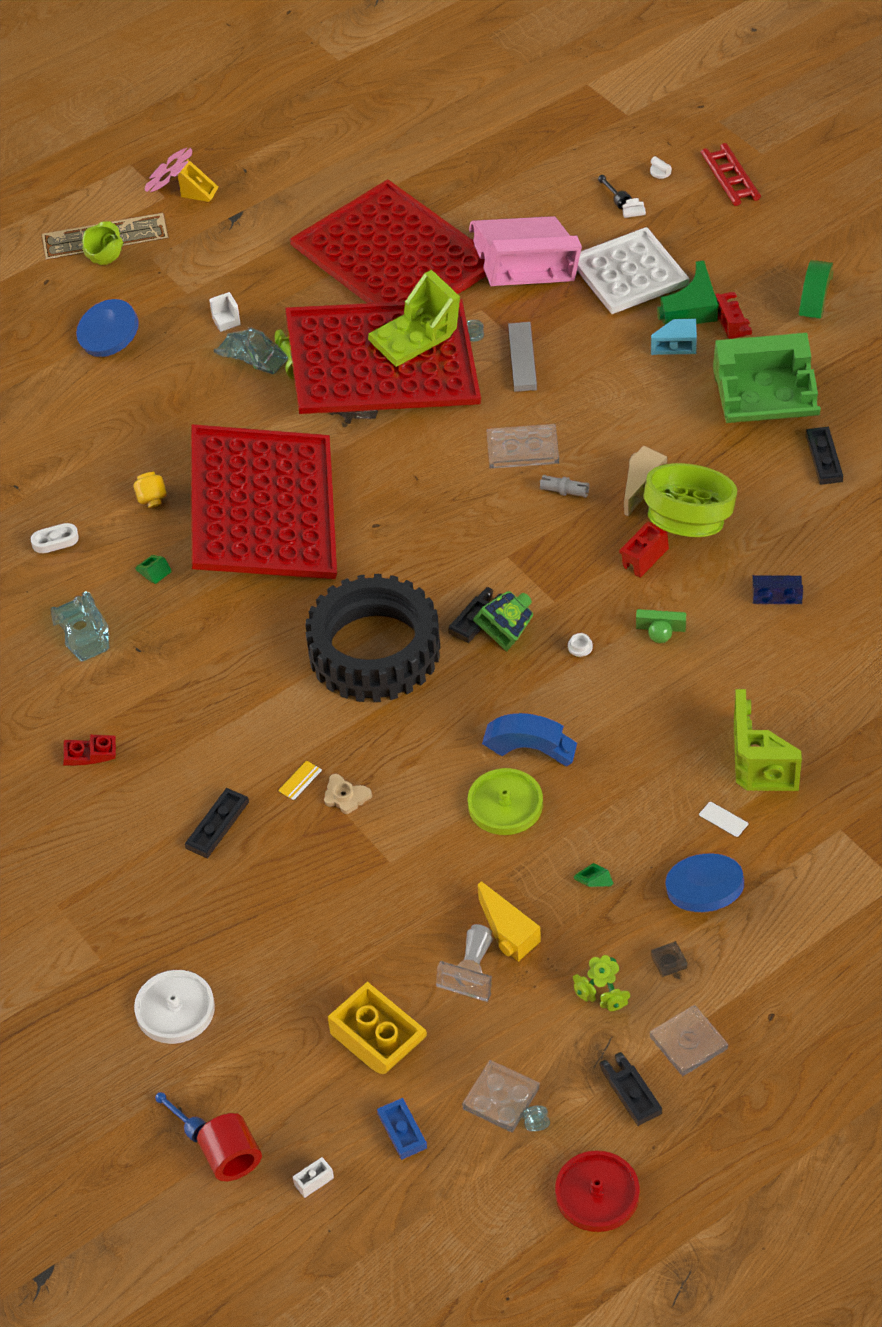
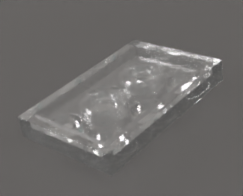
[486,424,559,468]

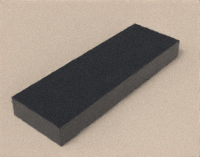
[805,426,844,485]
[185,788,249,859]

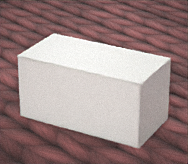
[293,1157,334,1198]

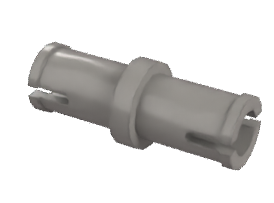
[540,475,590,498]

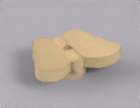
[324,774,372,814]

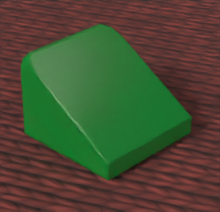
[135,555,172,584]

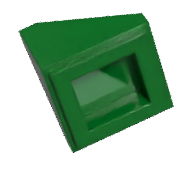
[573,863,614,887]

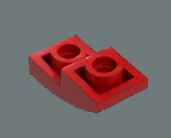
[63,734,116,766]

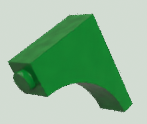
[657,260,718,326]

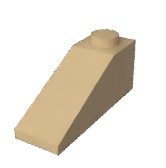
[624,446,667,516]

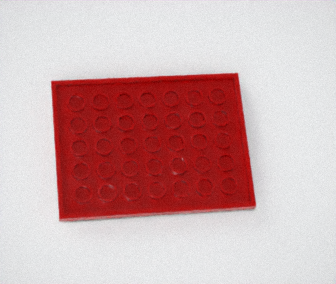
[290,179,487,303]
[285,299,481,414]
[191,424,337,579]

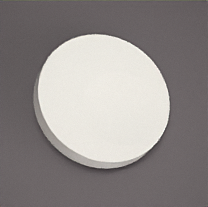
[134,970,215,1044]

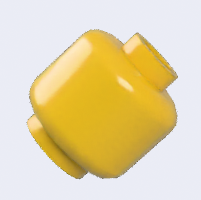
[133,472,167,508]

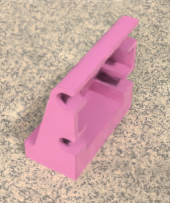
[469,216,582,286]

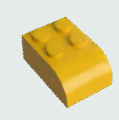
[328,982,427,1074]

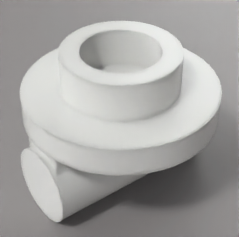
[650,156,672,179]
[622,198,646,218]

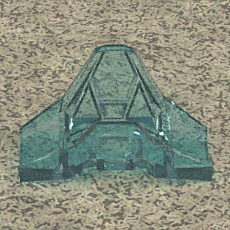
[214,328,288,374]
[51,591,110,662]

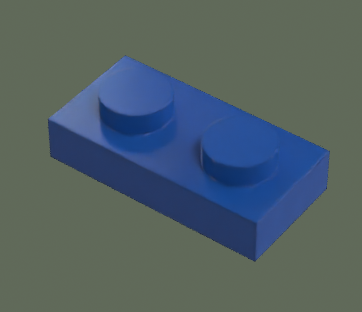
[377,1098,427,1160]

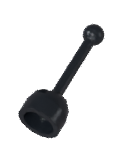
[598,175,632,210]

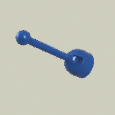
[155,1092,207,1142]

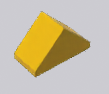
[178,159,218,202]

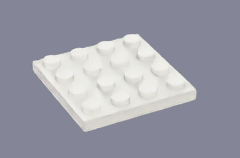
[577,227,690,314]

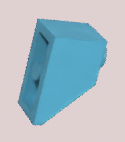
[651,319,697,355]

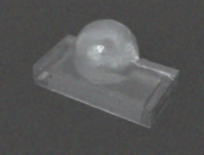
[436,959,492,1002]

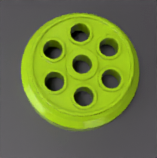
[644,463,737,537]

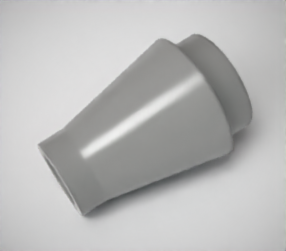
[463,924,493,967]

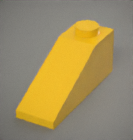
[478,881,541,962]

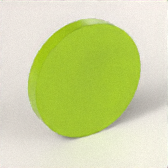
[468,768,543,835]

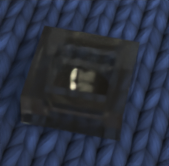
[651,941,687,977]

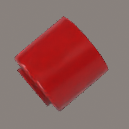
[197,1113,262,1182]

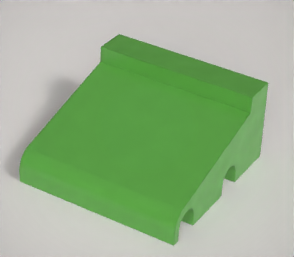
[713,333,821,423]

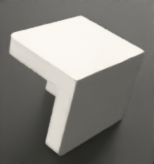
[209,292,241,332]

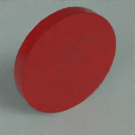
[555,1151,640,1232]

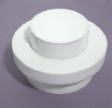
[568,633,593,657]

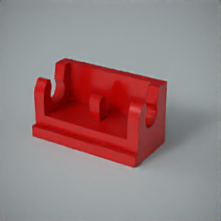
[715,292,752,339]
[619,521,669,578]

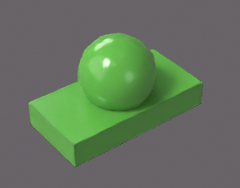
[636,609,686,644]

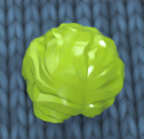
[82,221,123,265]

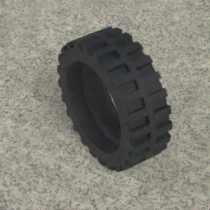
[305,574,441,702]

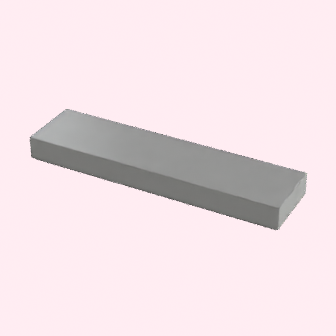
[508,322,537,392]

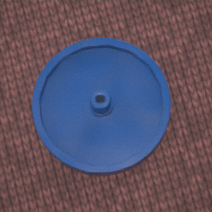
[76,299,139,357]
[665,853,744,912]

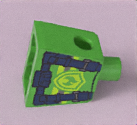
[473,591,533,651]

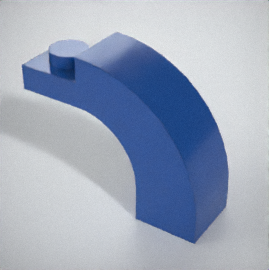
[482,713,577,766]

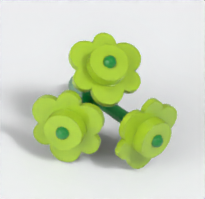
[573,955,630,1011]

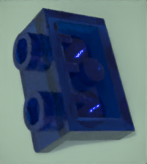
[752,575,803,605]

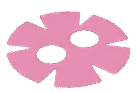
[145,148,192,192]

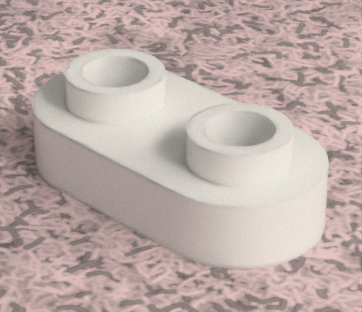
[31,523,79,553]

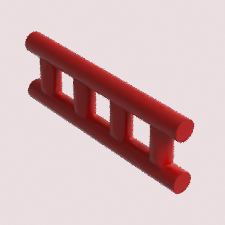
[700,143,761,206]

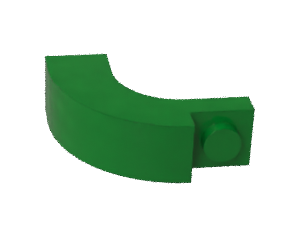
[799,260,834,319]

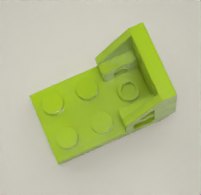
[368,270,460,367]
[734,689,802,791]

